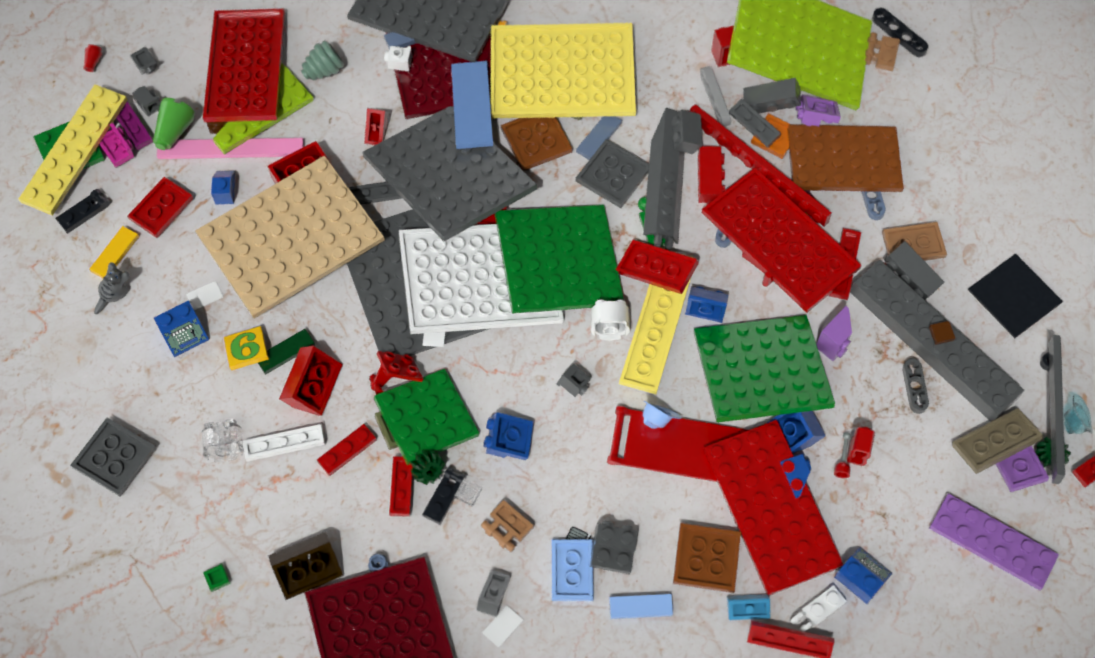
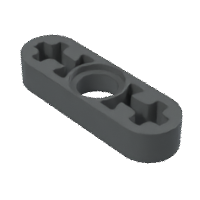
[902,358,929,414]

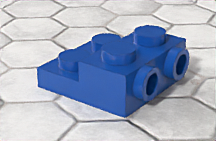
[483,412,533,461]

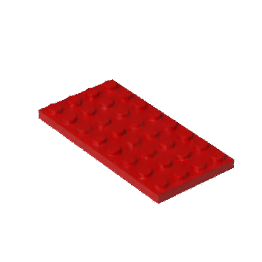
[203,8,285,122]
[701,167,862,313]
[703,420,844,596]

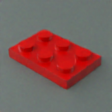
[127,177,193,238]

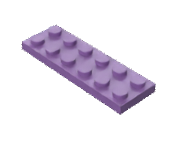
[929,493,1059,591]

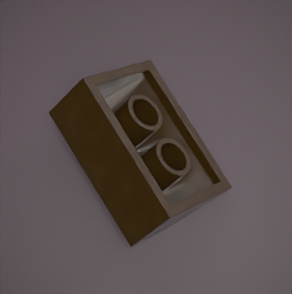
[268,532,344,600]

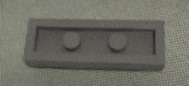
[729,99,781,148]

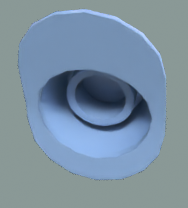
[643,401,682,429]

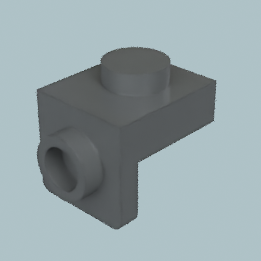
[130,46,157,74]

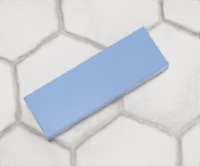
[609,594,673,619]

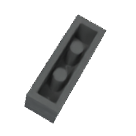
[743,78,801,114]
[884,241,945,300]

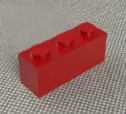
[698,146,725,203]

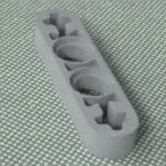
[700,66,731,126]

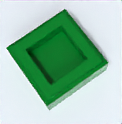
[203,564,231,592]

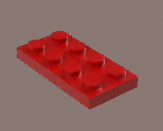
[616,240,699,294]

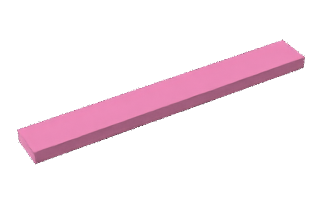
[157,138,304,159]

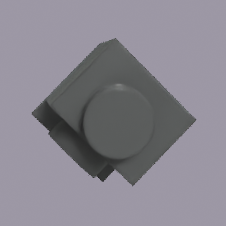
[132,86,161,117]
[557,363,591,397]

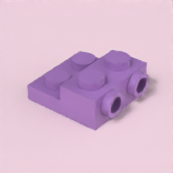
[796,94,841,126]

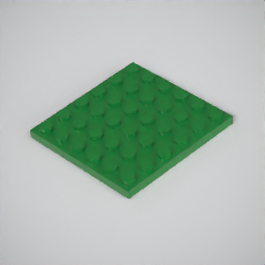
[495,205,624,314]
[694,315,835,423]

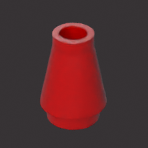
[83,44,103,72]

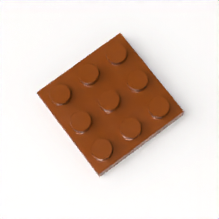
[501,117,572,171]
[673,523,741,593]

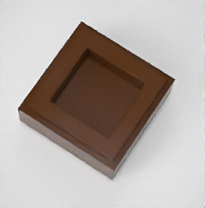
[929,321,955,345]

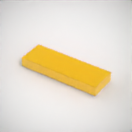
[89,226,139,278]

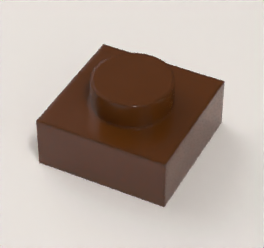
[207,122,227,134]

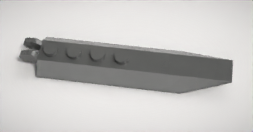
[643,108,685,250]

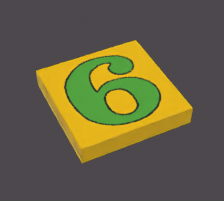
[224,326,269,371]

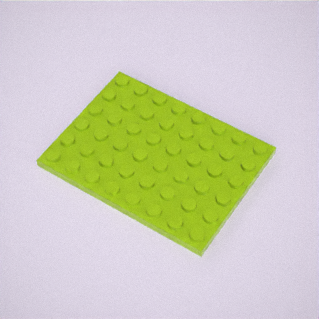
[727,0,872,111]

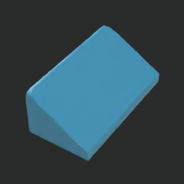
[727,594,770,620]

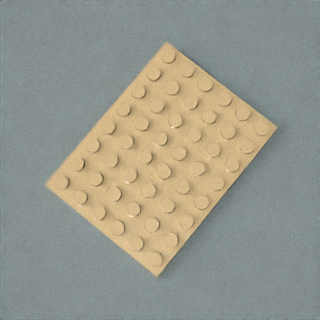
[195,156,385,319]

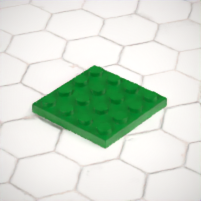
[374,369,479,465]

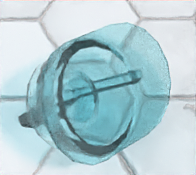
[1064,394,1093,434]

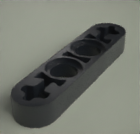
[872,8,928,57]

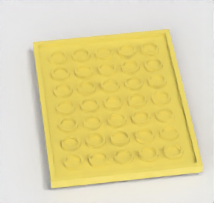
[491,23,636,118]

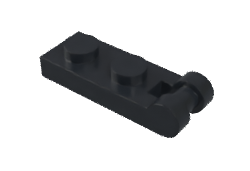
[55,189,110,234]
[422,467,467,525]

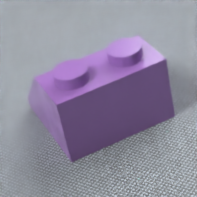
[816,306,852,361]

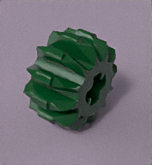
[1035,437,1071,470]
[410,450,445,485]

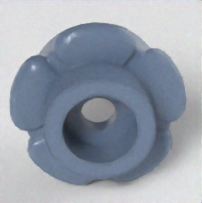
[368,554,388,572]

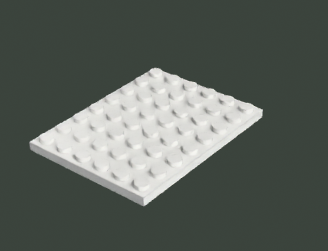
[398,224,564,334]

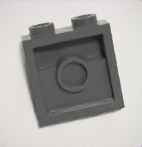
[590,521,638,575]

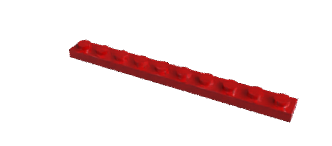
[690,104,832,227]

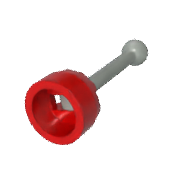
[834,432,851,479]

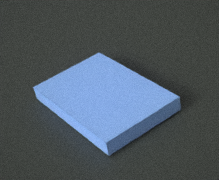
[552,539,593,601]

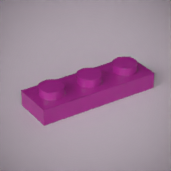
[116,102,153,151]

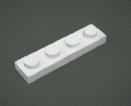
[242,424,325,462]

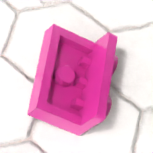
[99,123,134,168]

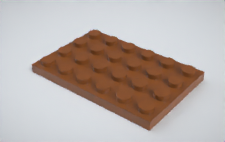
[787,125,904,192]

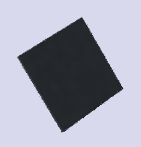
[968,254,1063,339]

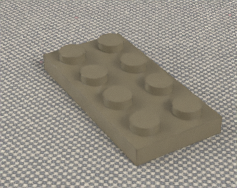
[952,408,1043,474]

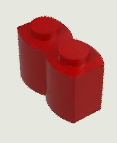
[847,426,875,466]

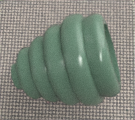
[301,41,344,81]

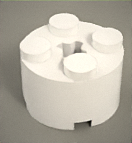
[591,300,630,341]

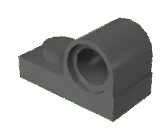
[477,570,510,617]

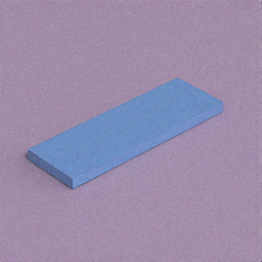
[451,61,493,149]

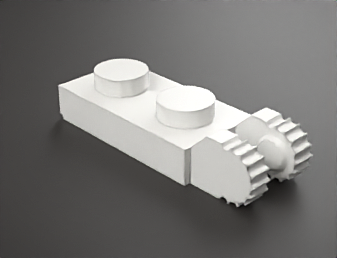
[790,585,847,632]

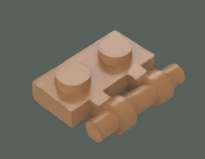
[865,32,900,72]
[481,500,534,552]

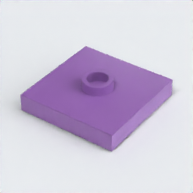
[996,446,1049,492]

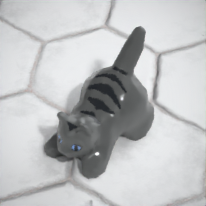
[94,262,130,314]

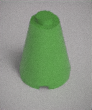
[153,98,195,150]

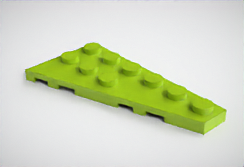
[213,62,313,154]

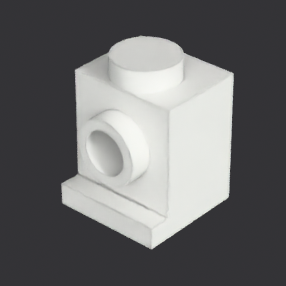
[384,46,412,71]

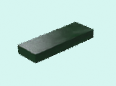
[258,329,315,375]

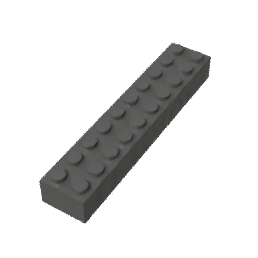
[850,260,1025,422]

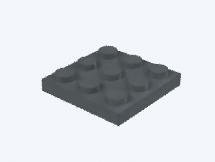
[575,139,649,208]
[70,417,156,497]

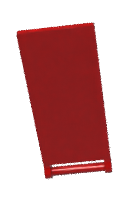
[607,406,748,482]

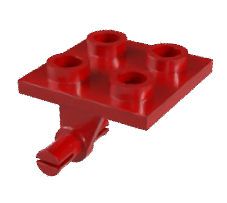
[369,351,423,395]

